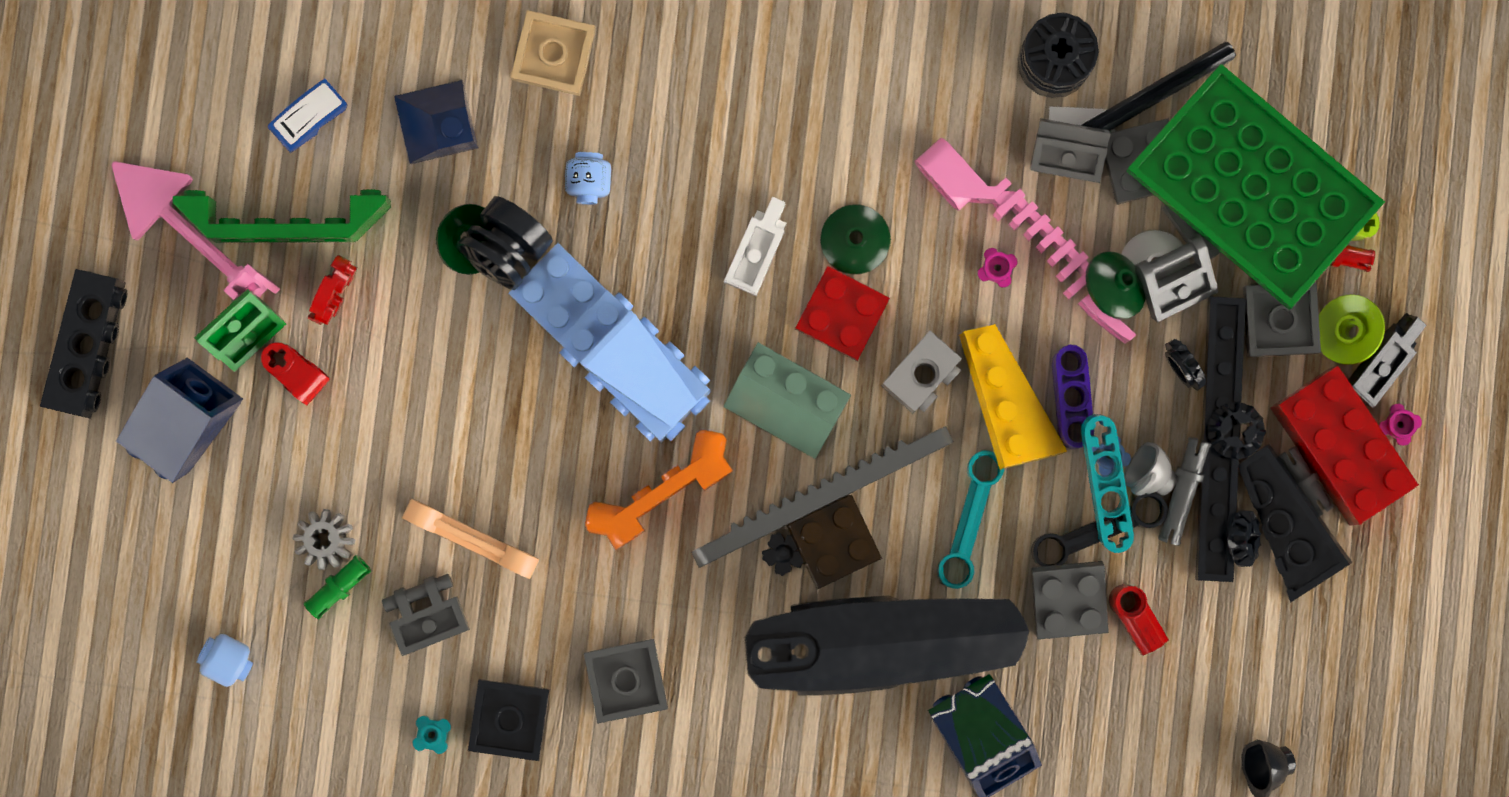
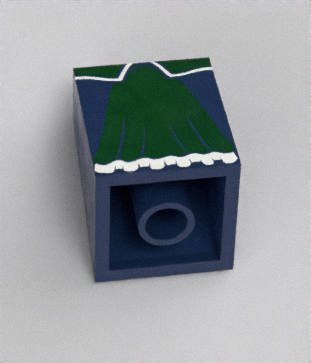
[928,674,1042,797]

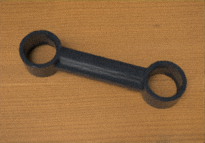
[1031,493,1168,567]

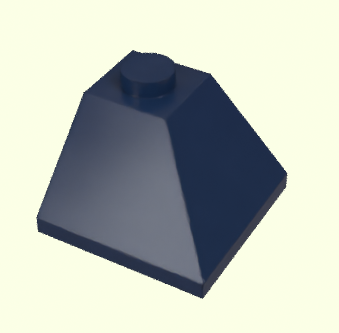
[394,80,478,164]

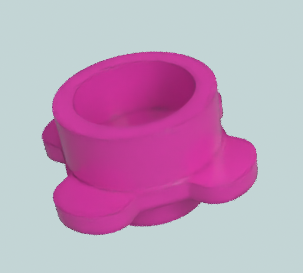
[978,248,1018,288]
[1379,404,1422,446]

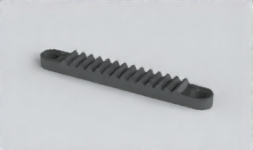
[691,426,954,568]

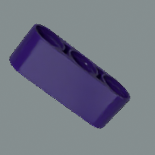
[1051,345,1095,450]

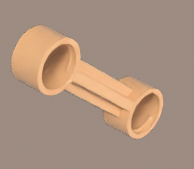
[402,499,539,579]

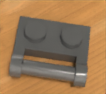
[1135,235,1219,322]

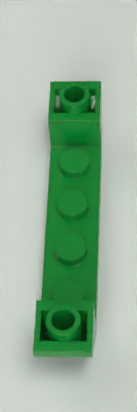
[173,189,391,243]

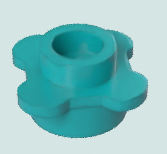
[412,716,451,754]

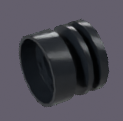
[1018,13,1099,98]
[457,196,553,290]

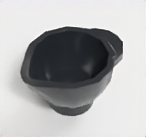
[1241,739,1296,797]

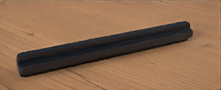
[1081,42,1236,131]

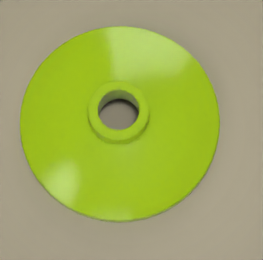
[1319,294,1385,365]

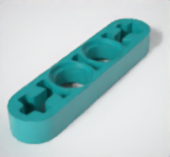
[1081,414,1134,553]

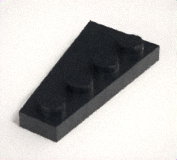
[1239,444,1352,603]

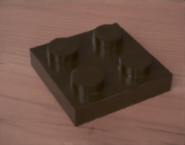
[786,494,882,590]

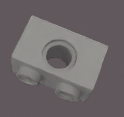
[881,331,962,414]

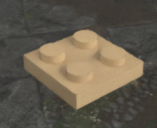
[510,10,596,96]

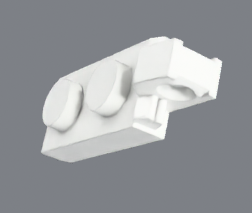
[724,197,786,296]

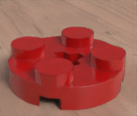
[307,255,358,325]

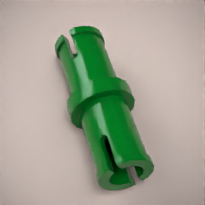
[303,555,371,620]

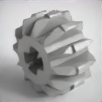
[293,509,355,570]

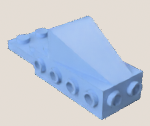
[508,243,711,443]

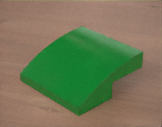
[194,289,286,372]

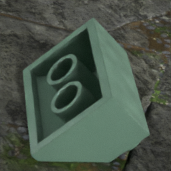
[723,342,851,459]

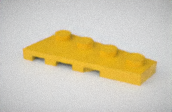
[959,324,1067,470]

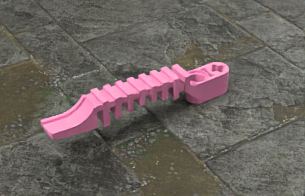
[914,138,1136,344]

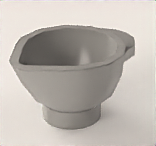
[1124,442,1178,496]

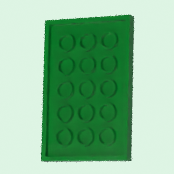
[1126,64,1385,310]

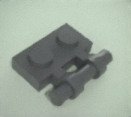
[382,574,470,656]

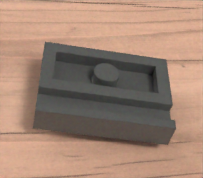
[1030,118,1111,183]

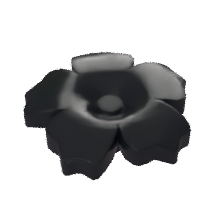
[762,532,804,576]

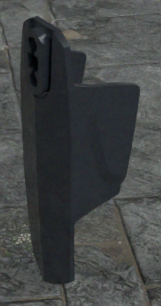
[744,595,1029,696]

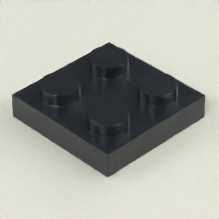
[468,679,550,761]

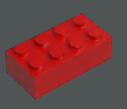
[1270,366,1419,526]

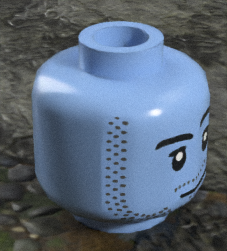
[565,152,611,205]

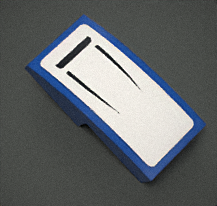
[268,78,348,153]

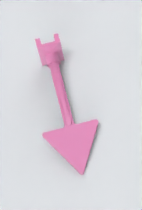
[112,162,280,301]

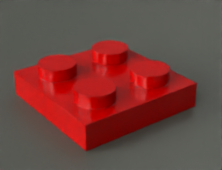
[795,266,890,362]

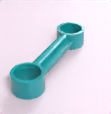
[937,450,1004,589]

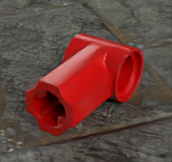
[1109,584,1169,656]

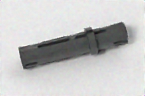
[1158,437,1211,546]

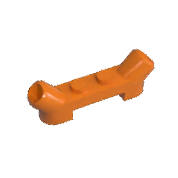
[585,430,733,550]

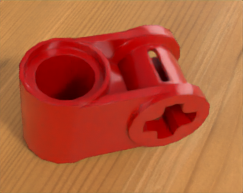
[261,342,330,406]

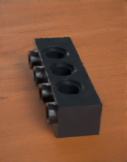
[40,269,128,419]

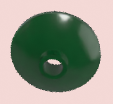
[436,204,487,275]
[820,205,891,275]
[1086,251,1146,320]

